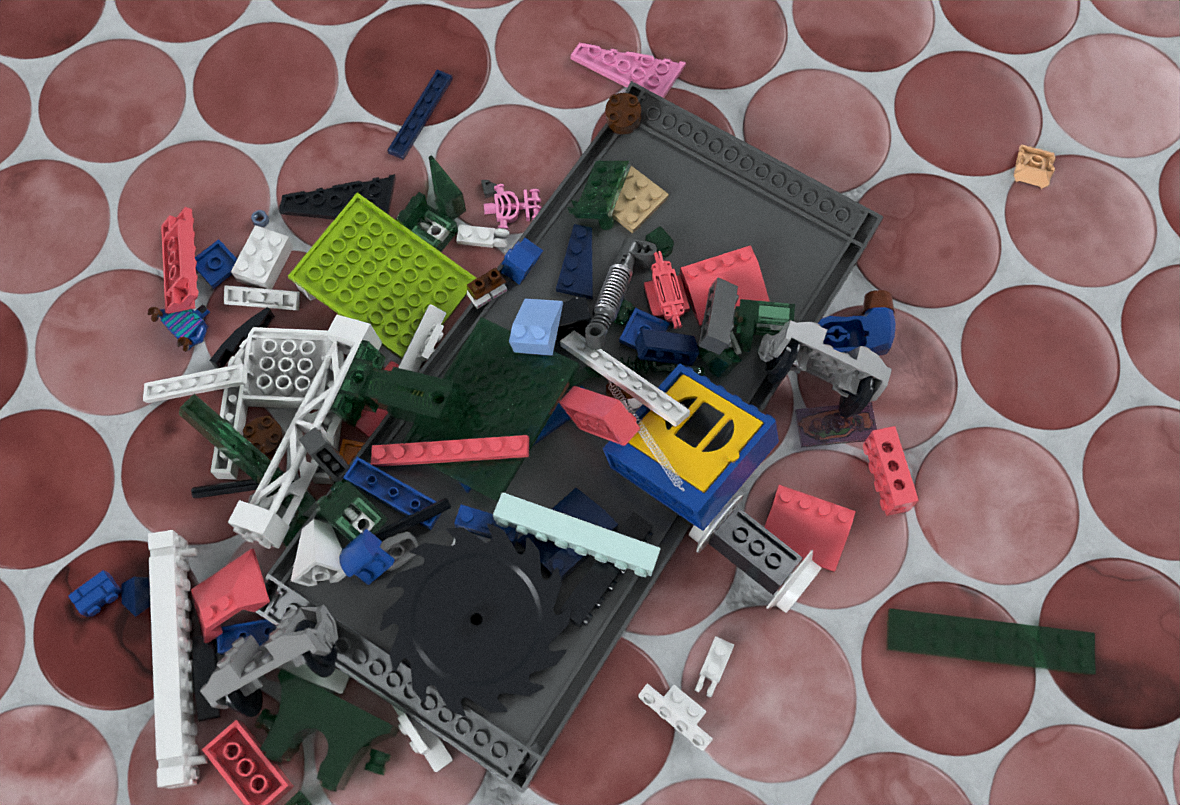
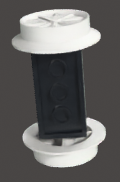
[689,495,822,613]

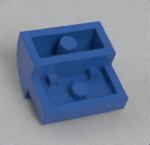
[339,529,395,585]

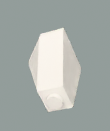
[291,519,346,586]

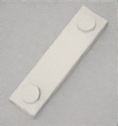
[224,285,300,310]

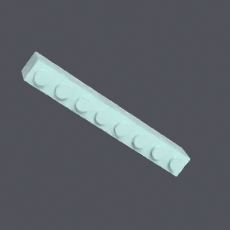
[493,492,661,577]

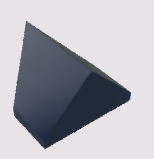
[121,577,151,617]

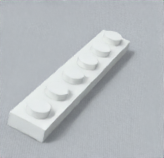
[143,364,248,403]

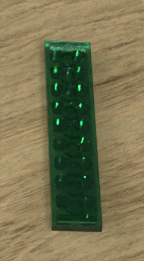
[886,608,1096,675]

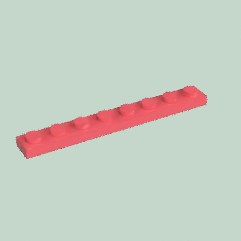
[371,435,529,467]

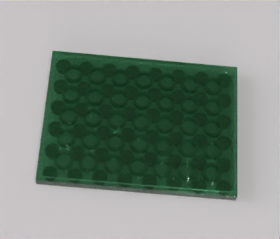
[402,317,580,503]

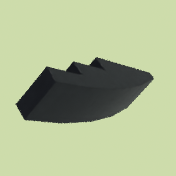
[209,307,275,369]
[193,635,221,722]

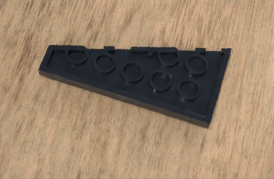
[279,174,396,220]

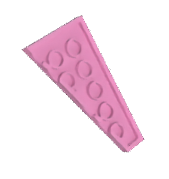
[571,43,686,98]

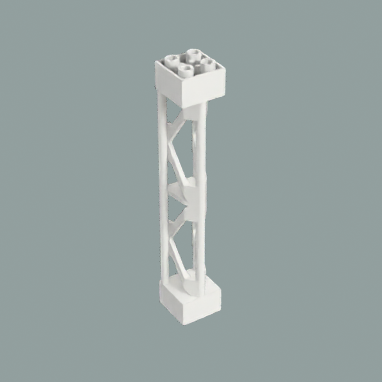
[228,315,382,549]

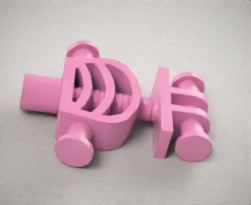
[484,184,542,230]

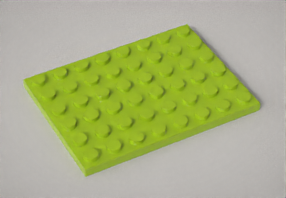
[288,193,476,359]

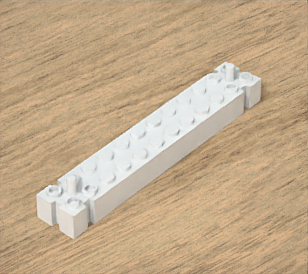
[148,530,208,789]

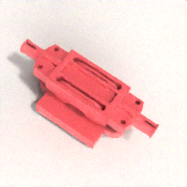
[644,251,690,329]

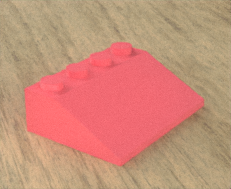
[679,245,770,326]
[764,485,856,572]

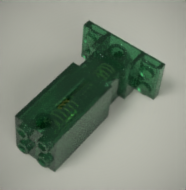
[330,340,470,434]

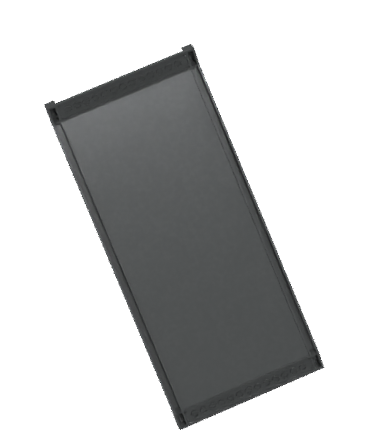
[256,81,884,793]

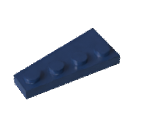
[556,224,593,300]

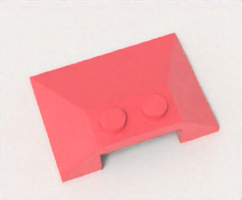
[191,549,270,643]

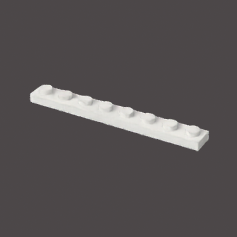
[560,331,690,427]

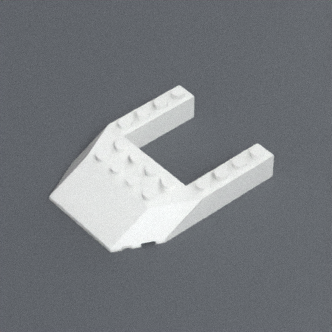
[211,327,342,484]

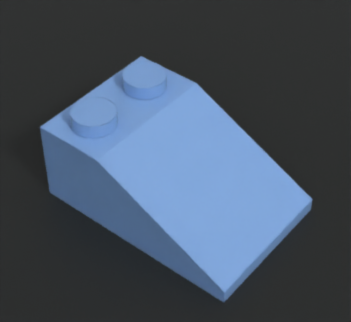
[509,298,563,356]

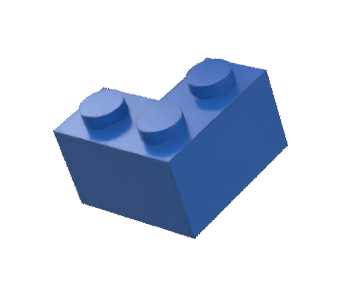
[501,238,543,285]

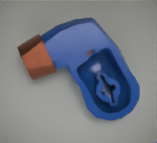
[818,290,896,356]

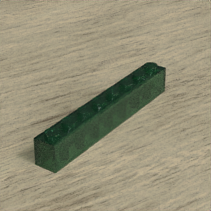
[178,394,316,518]

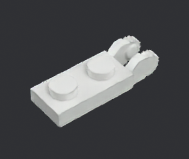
[456,225,509,248]
[695,636,734,698]

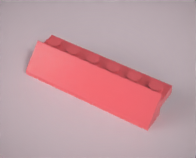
[161,207,199,314]

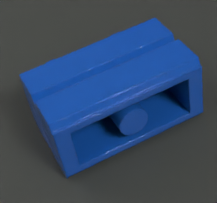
[68,570,121,617]

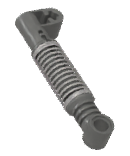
[585,238,657,350]

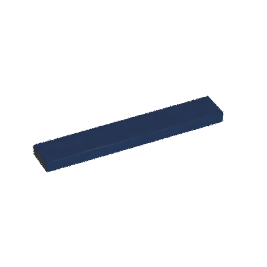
[387,70,453,160]

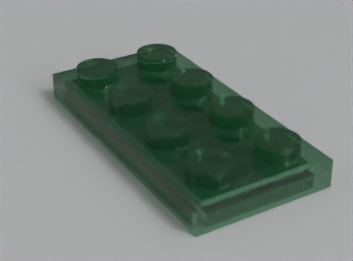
[574,161,631,219]

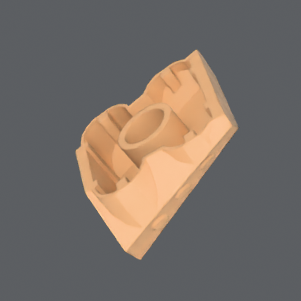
[1014,145,1055,189]

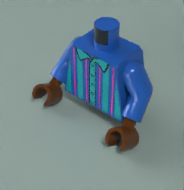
[147,304,210,352]

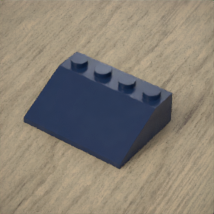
[516,487,618,581]

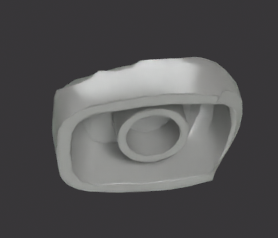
[379,532,418,571]

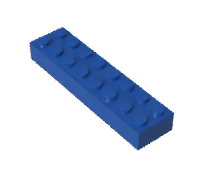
[343,457,441,530]
[217,619,277,655]

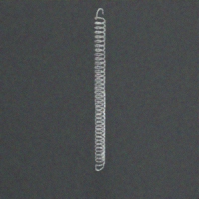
[608,380,684,491]

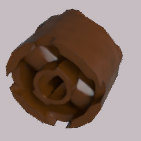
[605,92,641,135]
[243,416,286,460]

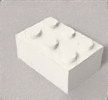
[231,225,294,289]

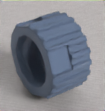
[251,210,269,228]

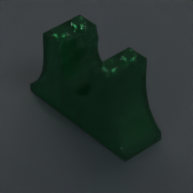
[260,668,399,792]

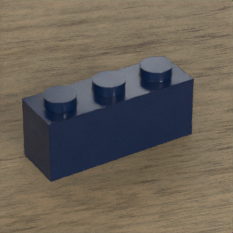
[635,329,699,366]

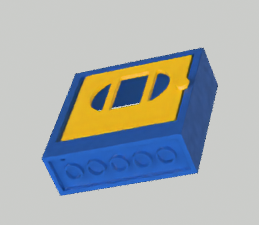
[603,364,779,531]

